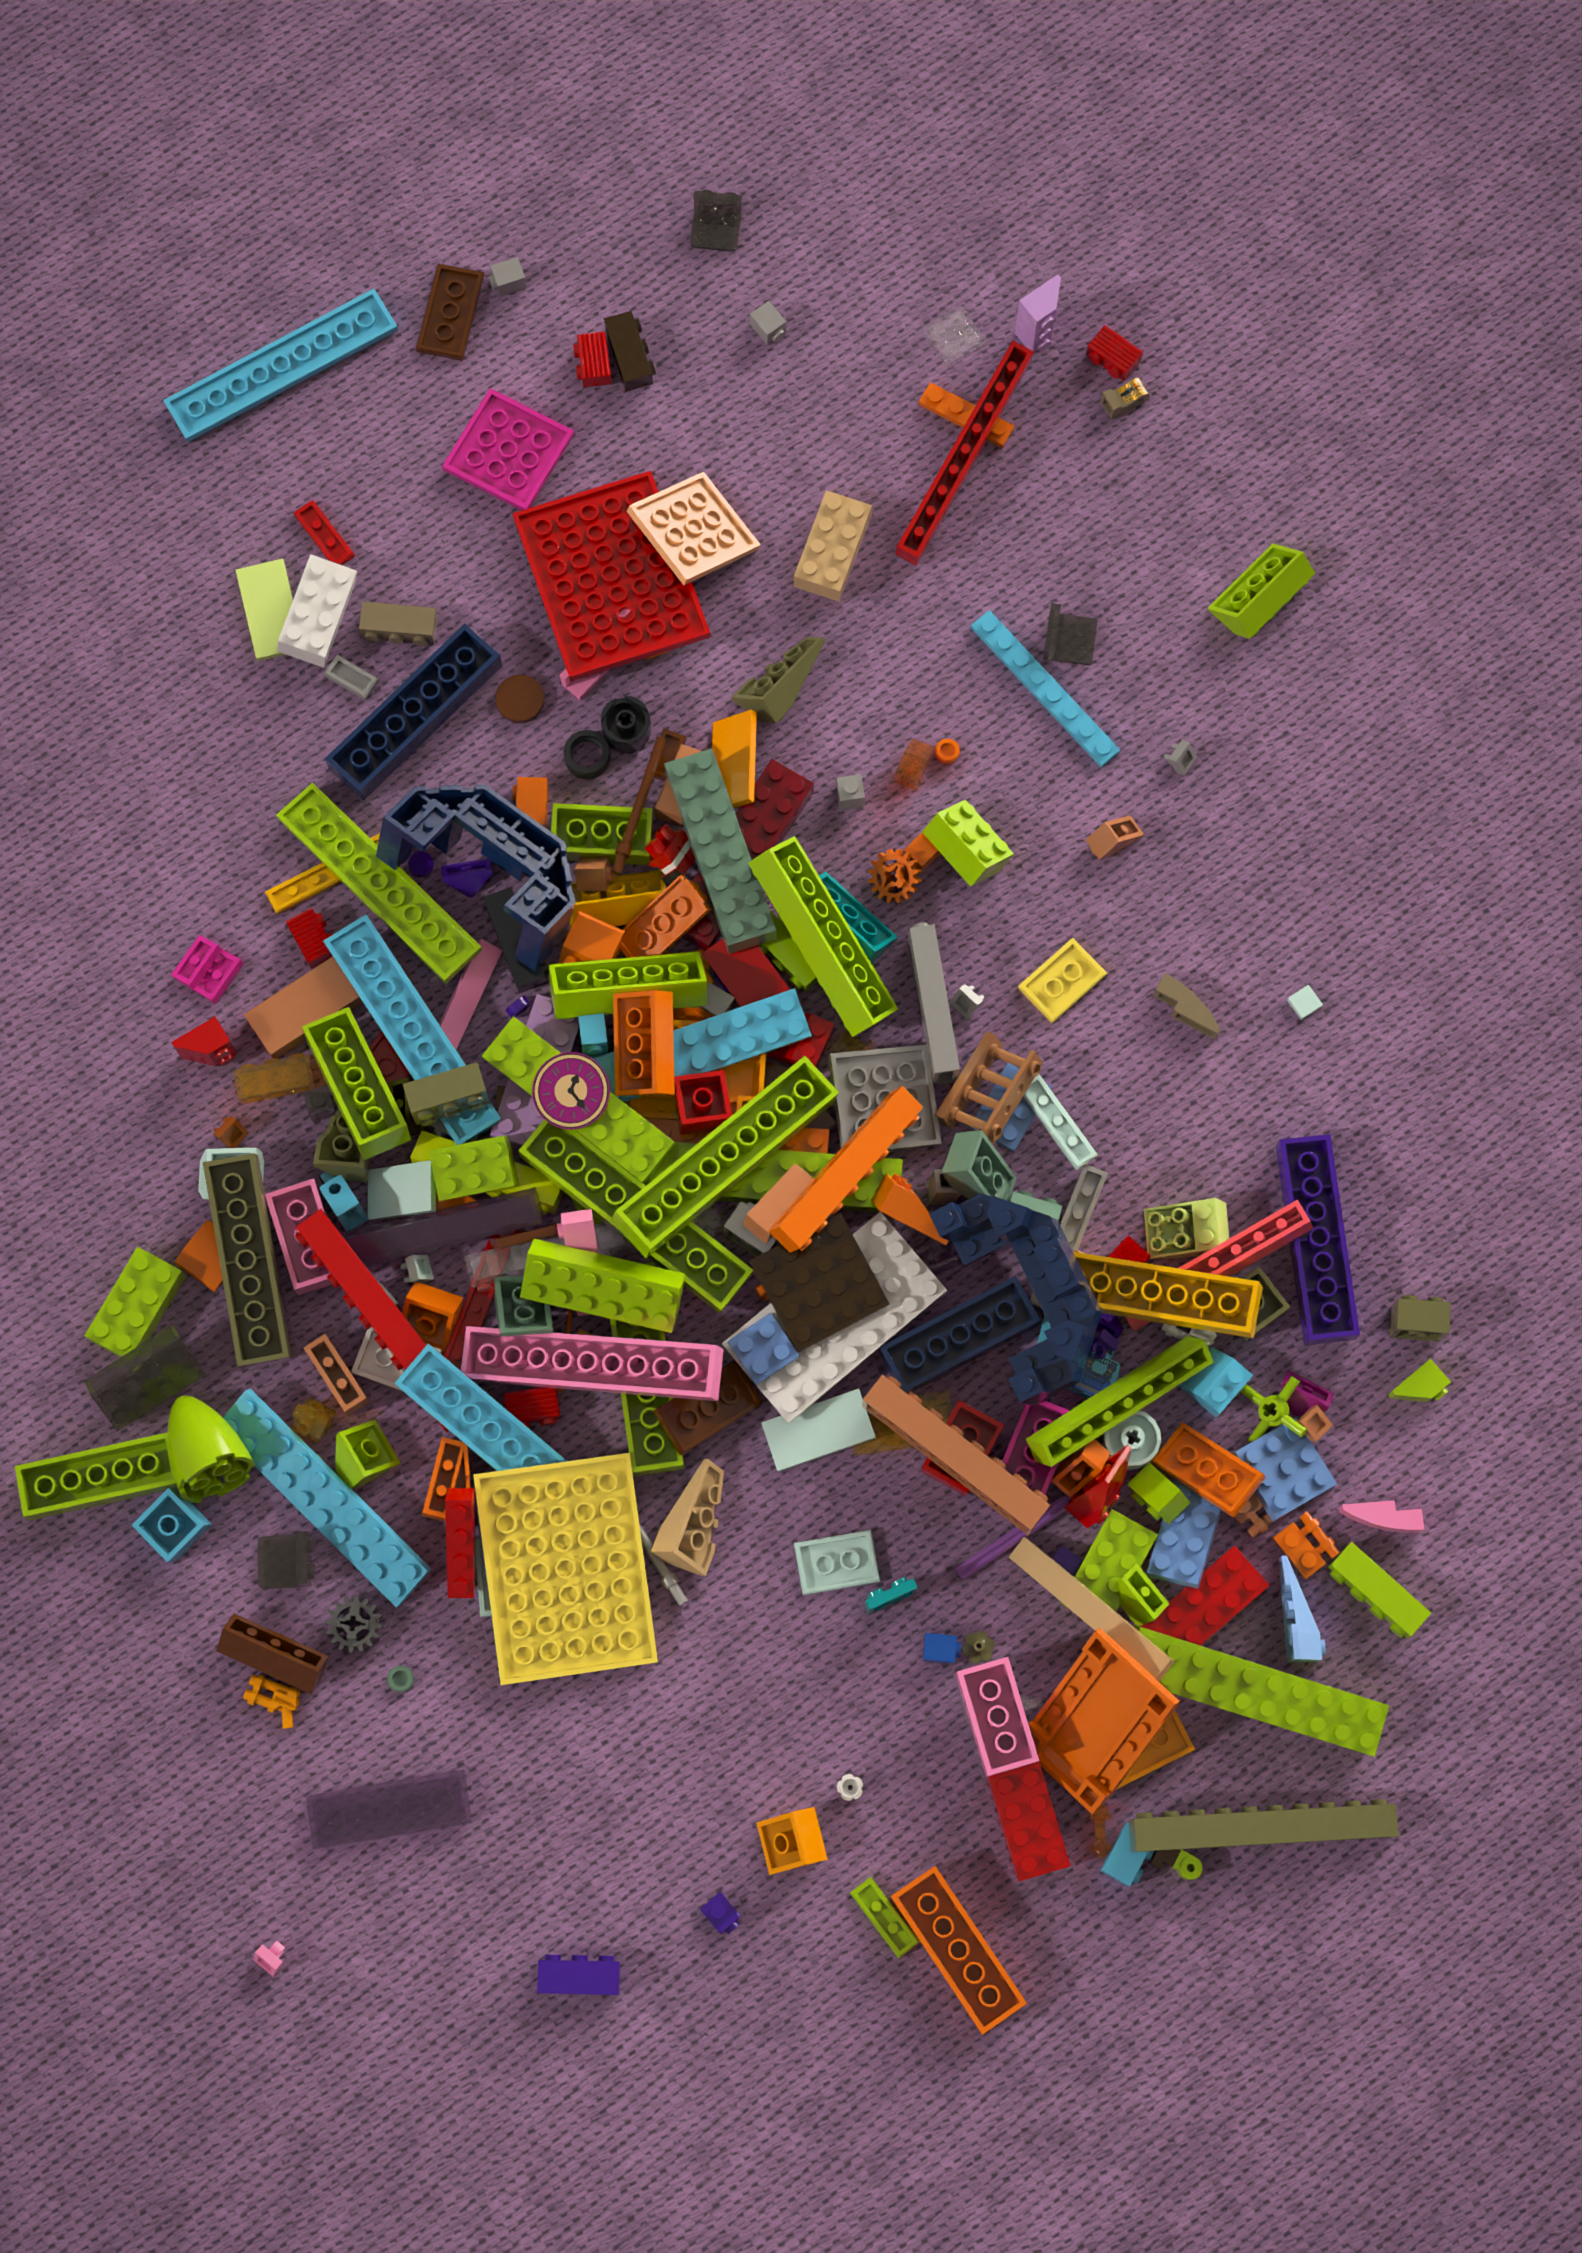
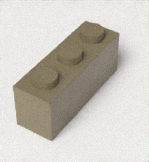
[359,601,438,646]

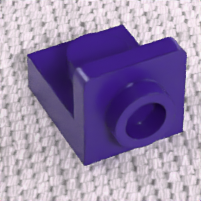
[700,1892,741,1935]

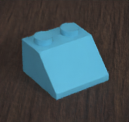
[1178,1346,1253,1418]

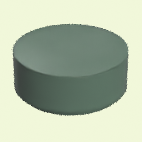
[387,1666,414,1693]

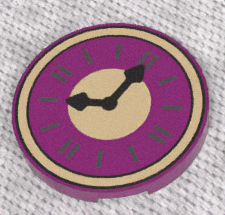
[532,1052,610,1130]

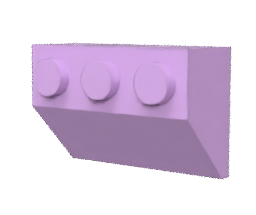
[1015,275,1061,353]

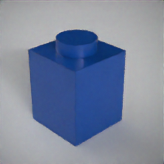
[923,1633,961,1664]

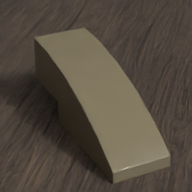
[1153,973,1221,1040]

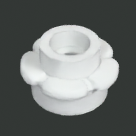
[837,1774,863,1801]

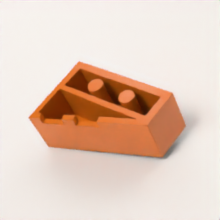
[422,1437,470,1522]

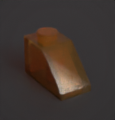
[894,739,935,791]

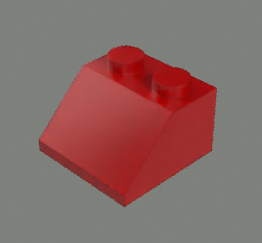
[768,1013,835,1068]
[171,1016,238,1067]

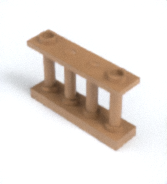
[935,1031,1043,1145]

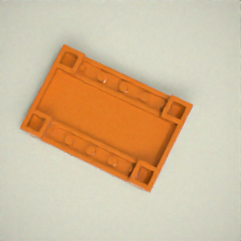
[1028,1628,1180,1815]

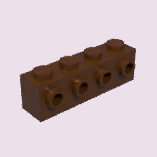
[216,1613,329,1694]

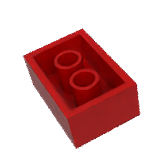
[921,1400,1004,1497]

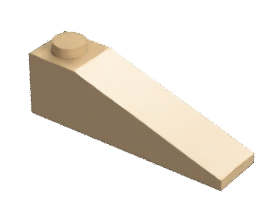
[651,1459,724,1576]

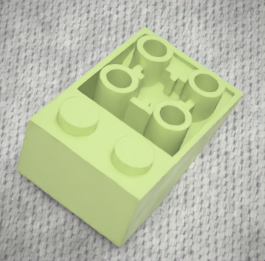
[1144,1198,1229,1259]

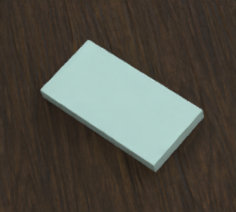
[761,1389,876,1472]

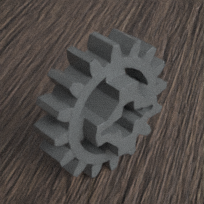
[325,1595,383,1654]

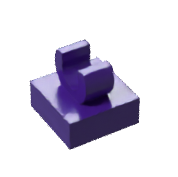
[1090,1328,1119,1359]

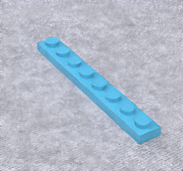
[971,610,1120,768]

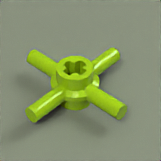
[1241,1376,1307,1442]

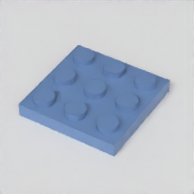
[1233,1418,1337,1522]

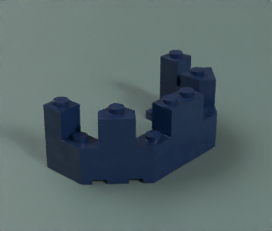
[376,785,575,972]
[929,1193,1103,1406]

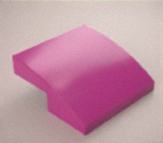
[171,935,244,1004]

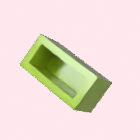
[1127,1463,1190,1525]

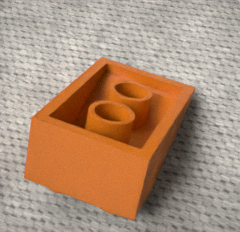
[871,1173,948,1245]

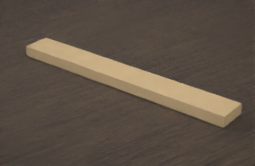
[1009,1537,1175,1682]

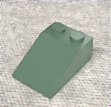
[942,1130,1017,1201]
[494,1275,553,1336]

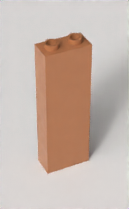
[244,957,363,1061]

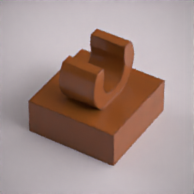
[214,1115,249,1148]

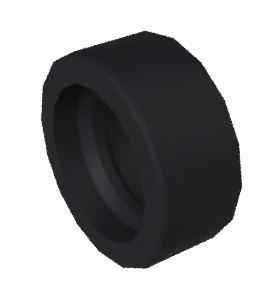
[563,730,611,780]

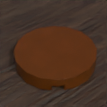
[495,675,544,723]

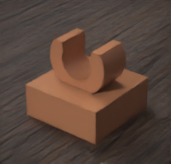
[1297,1405,1333,1442]

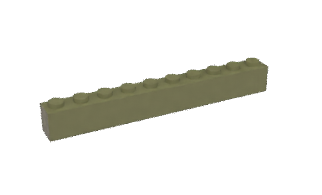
[1129,1799,1399,1852]

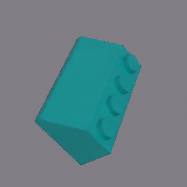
[819,872,898,964]

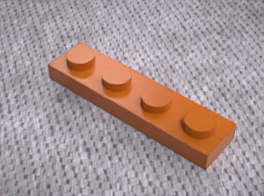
[918,382,1015,449]

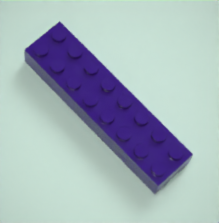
[1275,1134,1360,1345]

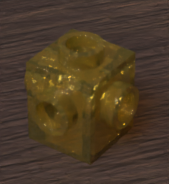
[291,1397,336,1443]

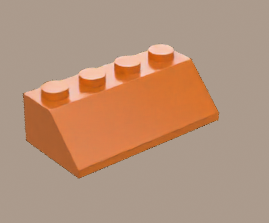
[613,990,675,1096]

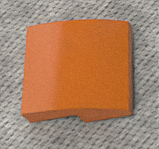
[174,1220,223,1292]

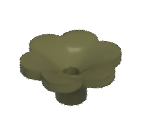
[962,1631,995,1664]

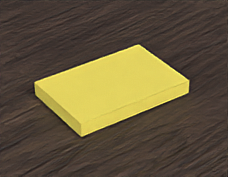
[1018,938,1107,1023]

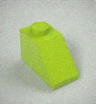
[1388,1358,1451,1402]
[1118,1563,1169,1626]

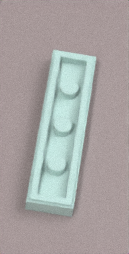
[1023,1074,1098,1171]

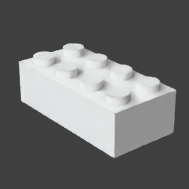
[277,554,357,668]

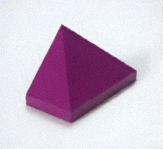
[1281,1370,1334,1417]

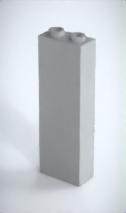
[908,922,960,1085]

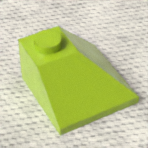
[335,1419,401,1489]

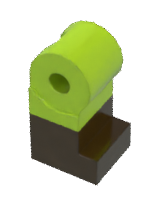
[1148,1850,1203,1880]

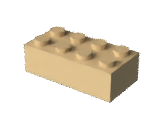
[794,490,872,602]

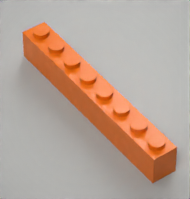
[769,1086,923,1253]

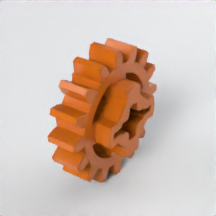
[867,849,922,903]

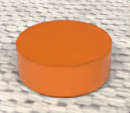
[935,739,960,764]

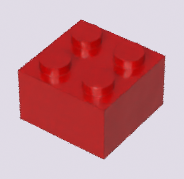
[673,1070,732,1135]

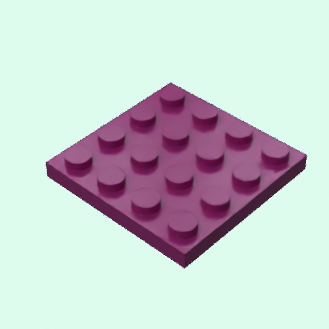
[442,388,574,510]

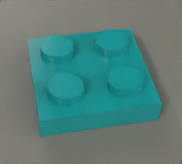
[864,1577,918,1614]

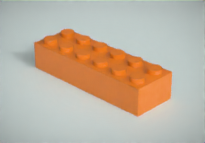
[890,1866,1027,2035]

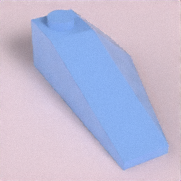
[1278,1556,1326,1664]

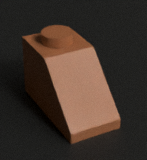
[1086,815,1144,860]

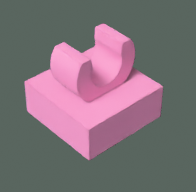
[253,1941,285,1977]

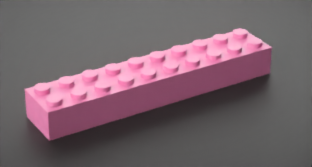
[461,1326,724,1401]

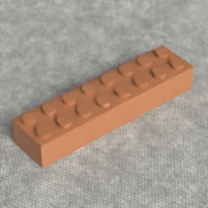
[862,1375,1050,1535]

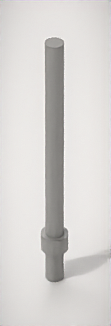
[639,1523,688,1606]

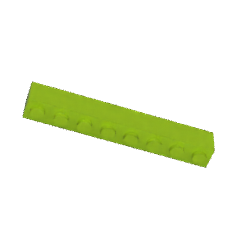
[1026,1336,1214,1467]

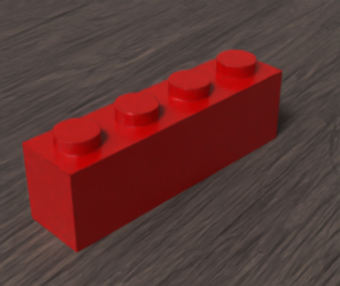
[445,1488,477,1598]

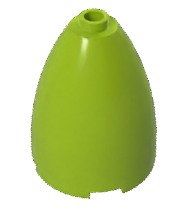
[167,1395,255,1503]

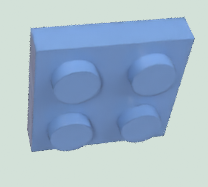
[727,1313,800,1386]

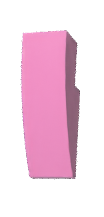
[1339,1500,1424,1533]

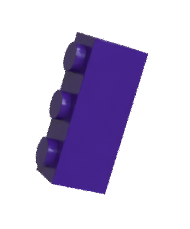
[537,1954,620,1995]

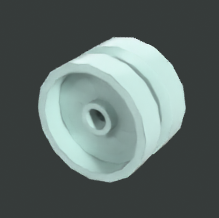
[1101,1411,1161,1471]

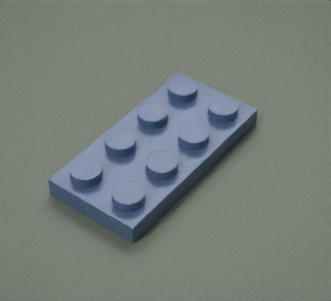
[1147,1480,1222,1589]

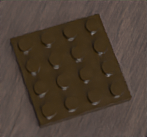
[749,1213,890,1353]

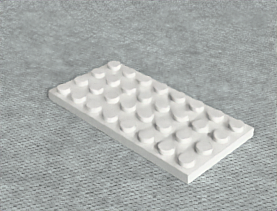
[722,1212,947,1424]

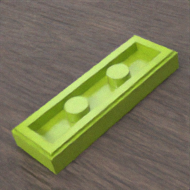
[850,1877,920,1959]

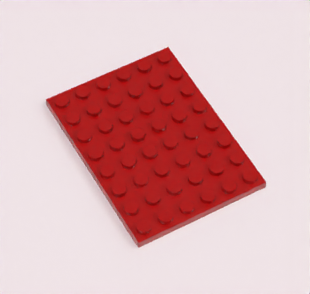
[512,471,711,682]

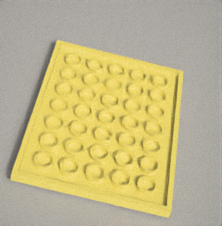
[473,1453,658,1685]

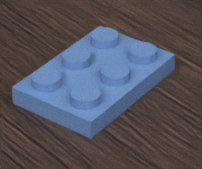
[970,1063,1052,1153]

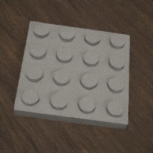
[828,1045,942,1151]

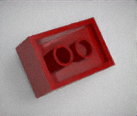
[1064,1445,1132,1529]

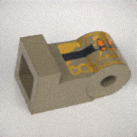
[1101,378,1150,420]

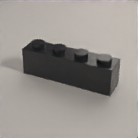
[483,887,549,993]

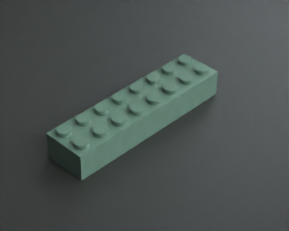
[664,748,776,954]

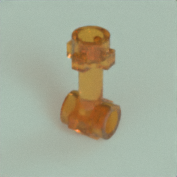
[1090,1807,1111,1858]

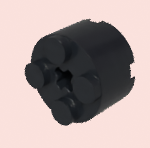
[601,696,651,753]

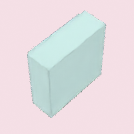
[1287,985,1323,1020]

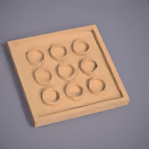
[627,472,760,585]

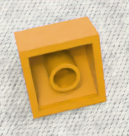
[756,1807,828,1875]

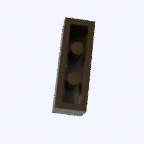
[604,311,656,392]

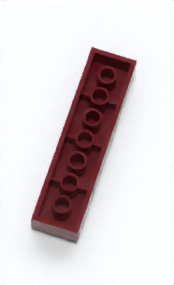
[682,759,814,950]

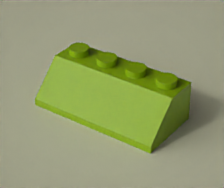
[1207,543,1315,639]

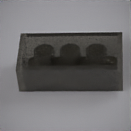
[84,1324,206,1432]

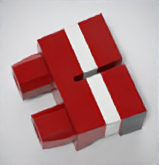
[644,824,695,886]

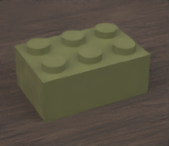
[403,1062,490,1126]

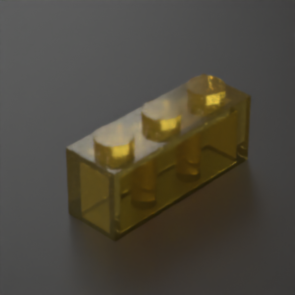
[233,1053,317,1105]

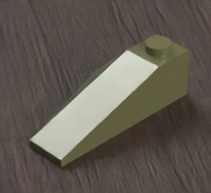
[731,637,825,723]
[313,1108,371,1182]

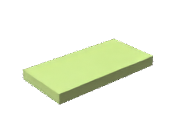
[236,559,293,661]

